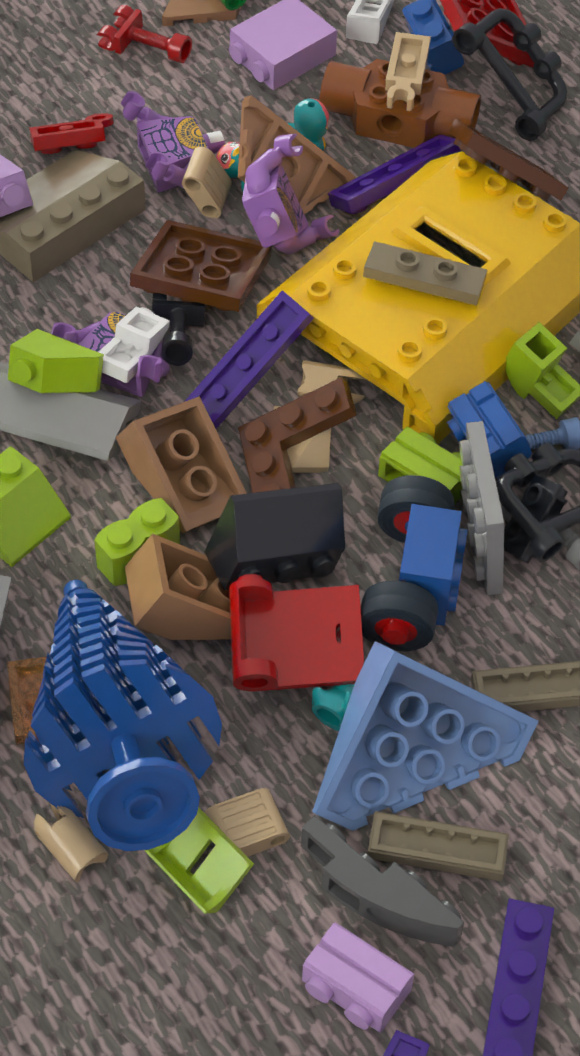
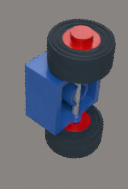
[361,475,468,651]

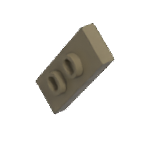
[363,241,487,306]
[471,661,580,712]
[367,811,509,882]

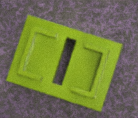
[145,807,254,914]

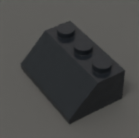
[204,483,345,590]

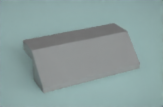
[0,362,141,461]

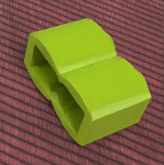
[94,498,180,586]

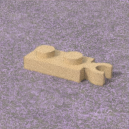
[385,32,431,111]

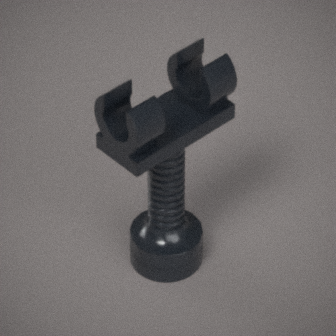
[152,293,205,366]

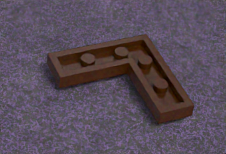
[238,377,357,493]

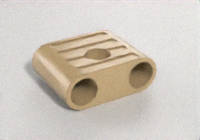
[182,147,232,218]
[204,788,290,857]

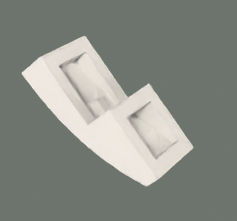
[99,306,170,383]

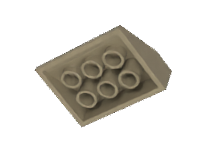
[0,149,146,283]

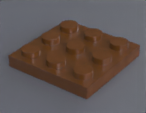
[448,118,569,201]
[130,220,272,312]

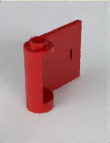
[229,574,364,692]

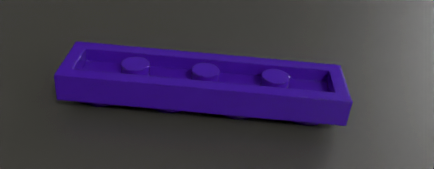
[328,135,464,214]
[184,290,314,429]
[482,898,554,1056]

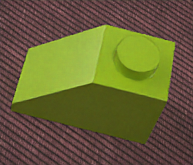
[8,329,104,393]

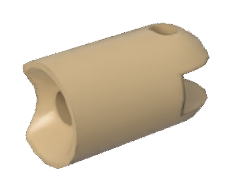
[297,360,368,404]
[34,804,109,882]

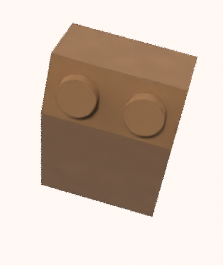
[115,396,247,533]
[125,533,231,640]

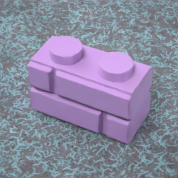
[302,922,414,1033]

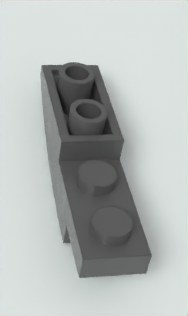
[301,815,464,947]

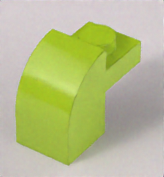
[505,322,580,419]

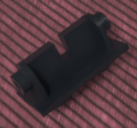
[504,475,568,564]

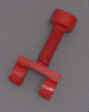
[96,5,192,64]

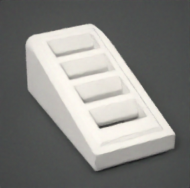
[346,0,394,44]

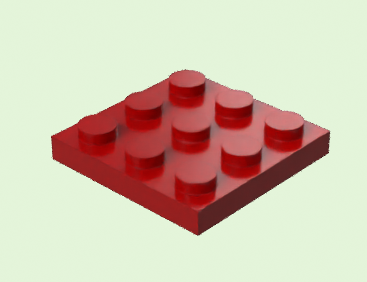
[440,0,534,68]

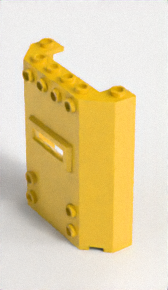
[257,151,580,445]

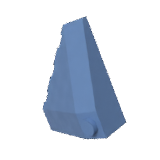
[312,641,538,831]

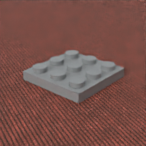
[459,421,504,595]

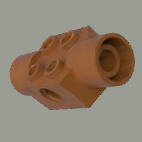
[319,59,481,148]

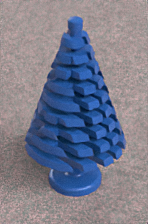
[24,579,222,851]

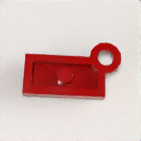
[29,113,114,154]

